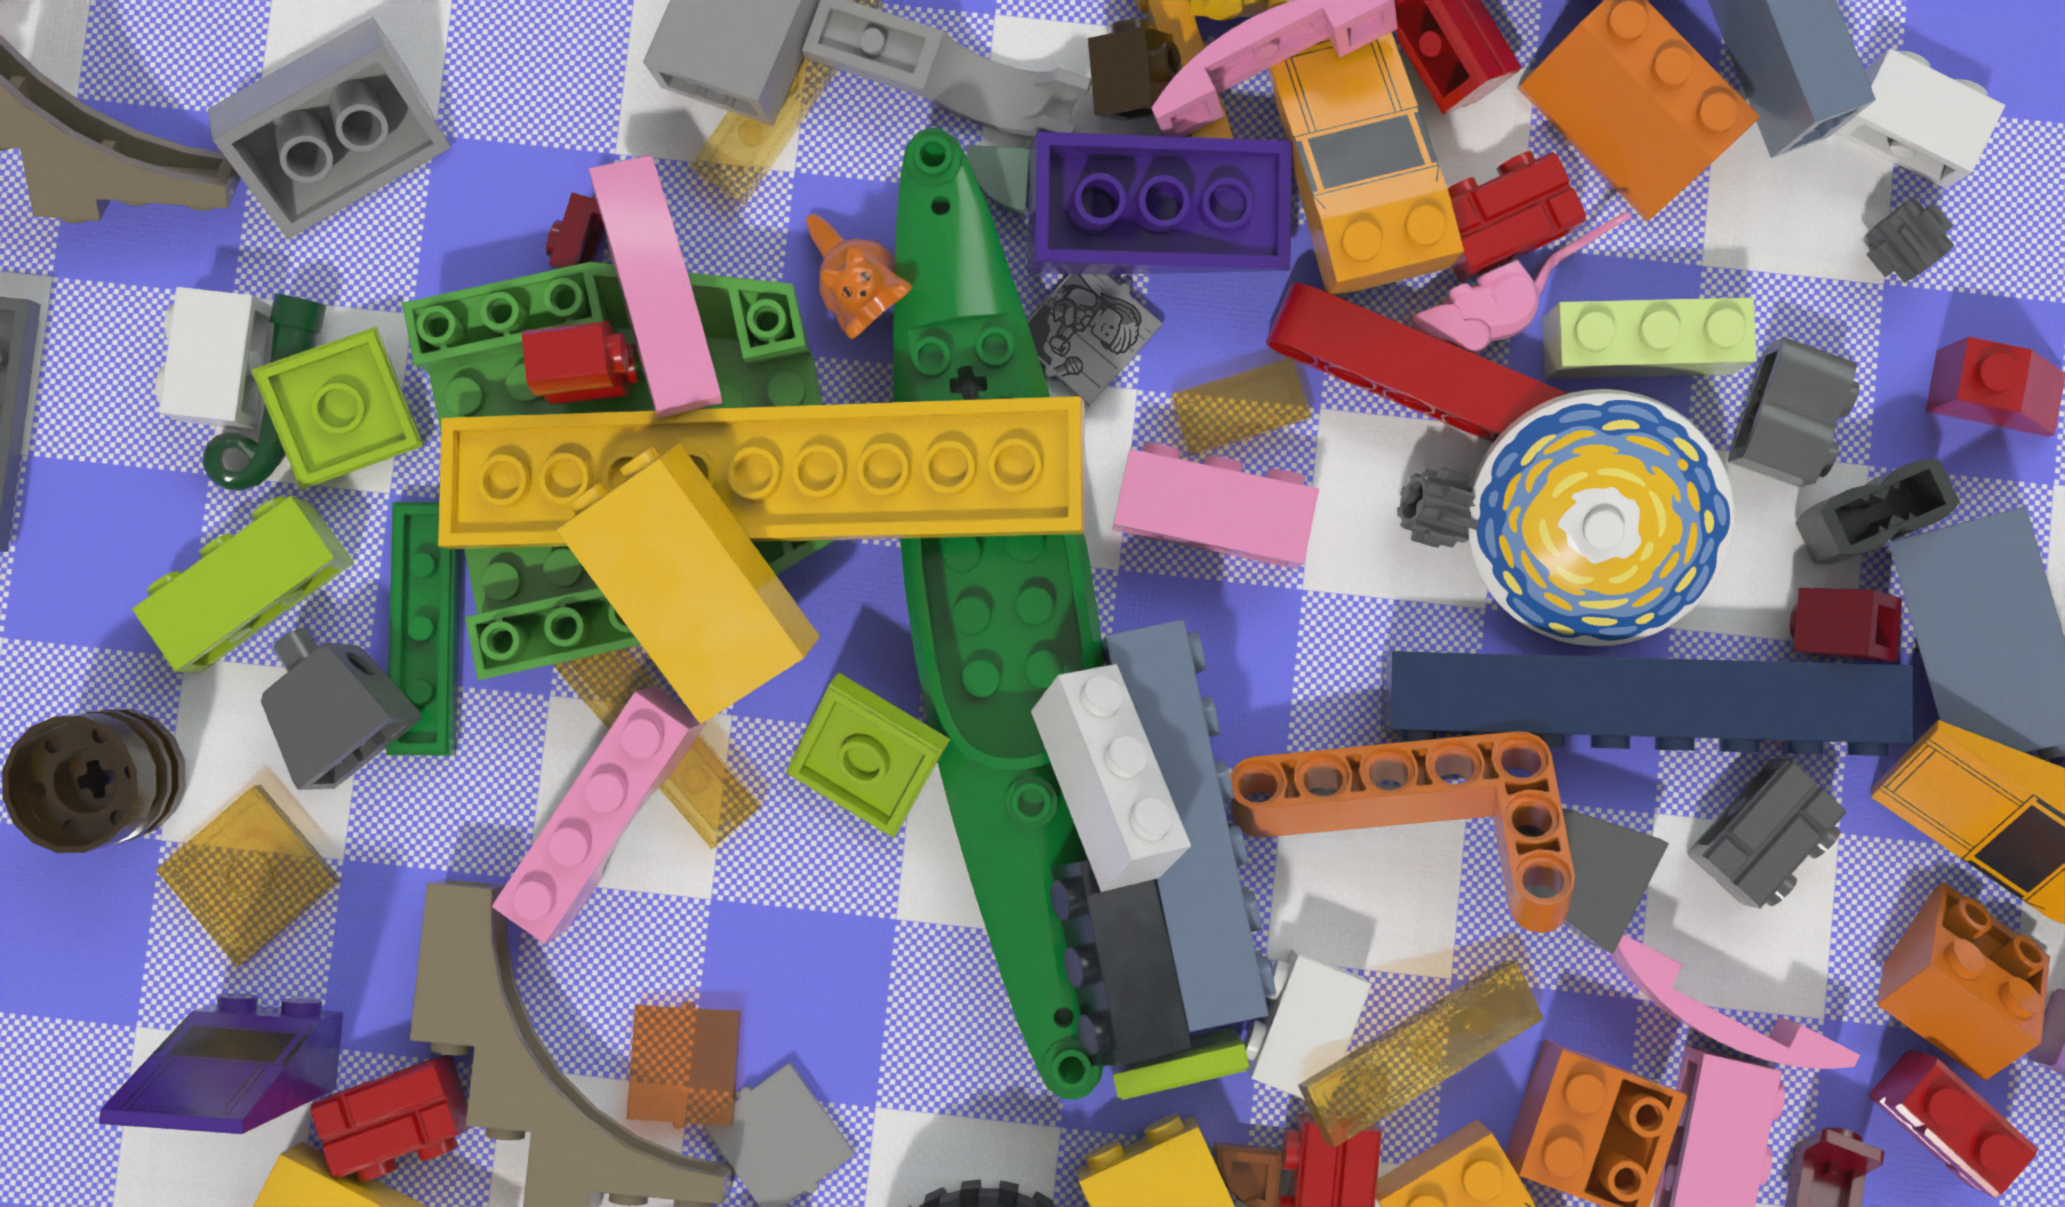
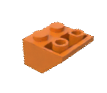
[1876,882,2050,1081]
[1505,1039,1688,1207]

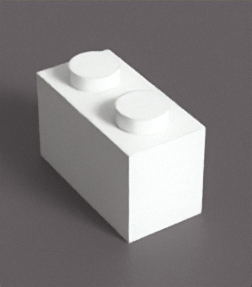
[1835,48,2006,189]
[155,287,273,431]
[1244,949,1372,1107]

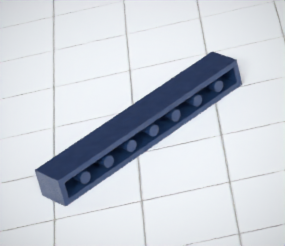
[1381,651,1913,756]

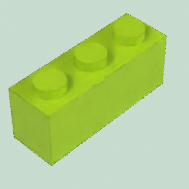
[132,496,354,674]

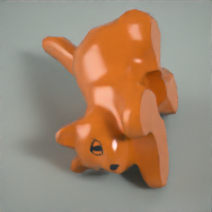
[805,214,913,340]

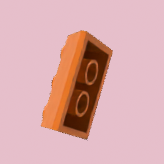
[1518,0,1761,222]

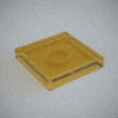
[156,785,342,967]

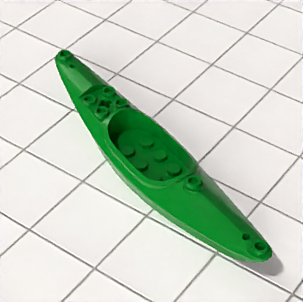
[893,128,1104,1100]

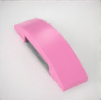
[1152,0,1398,137]
[1609,934,1860,1069]

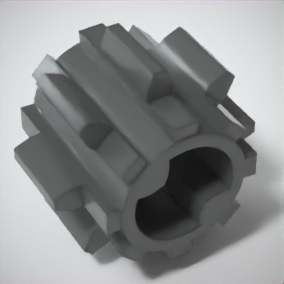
[1865,197,1955,283]
[1397,467,1479,548]

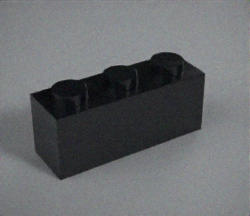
[1050,860,1192,1066]

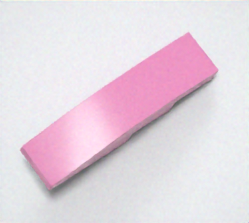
[589,155,722,418]

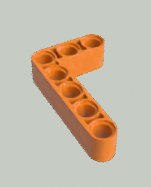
[1230,731,1575,933]

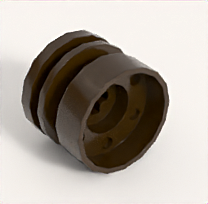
[2,709,186,853]

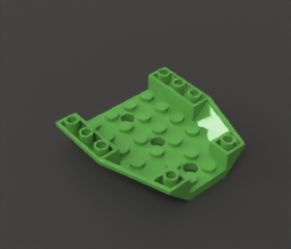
[402,262,836,681]

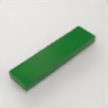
[386,502,460,756]

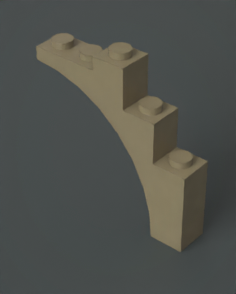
[0,35,241,223]
[410,879,733,1207]

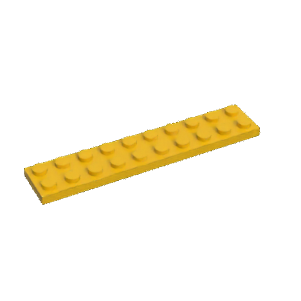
[438,396,1085,549]

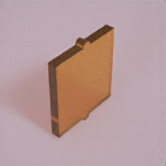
[626,1001,742,1129]

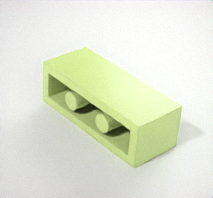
[1542,297,1757,379]

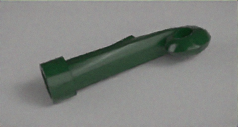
[203,293,327,491]

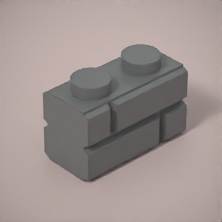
[1687,759,1847,909]

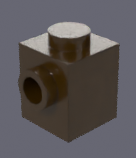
[1088,19,1182,121]

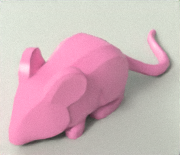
[1411,212,1631,355]

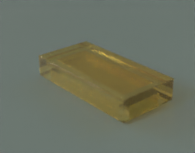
[1171,357,1311,457]

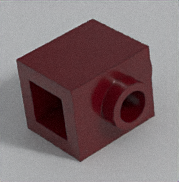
[1789,588,1902,662]

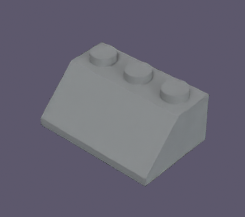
[207,17,451,239]

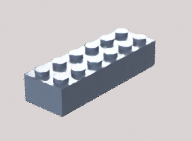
[1102,619,1276,1032]

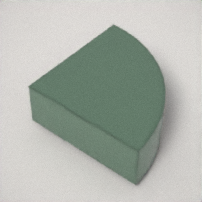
[967,145,1029,215]

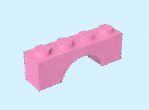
[491,685,707,944]

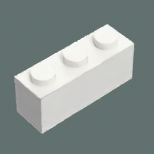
[1031,664,1191,892]

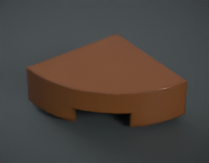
[1216,1142,1282,1207]

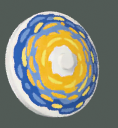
[1468,389,1735,646]

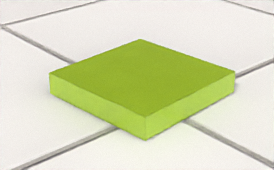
[251,327,425,490]
[785,673,950,838]
[1111,1027,1250,1100]

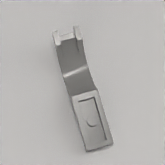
[802,0,1092,137]

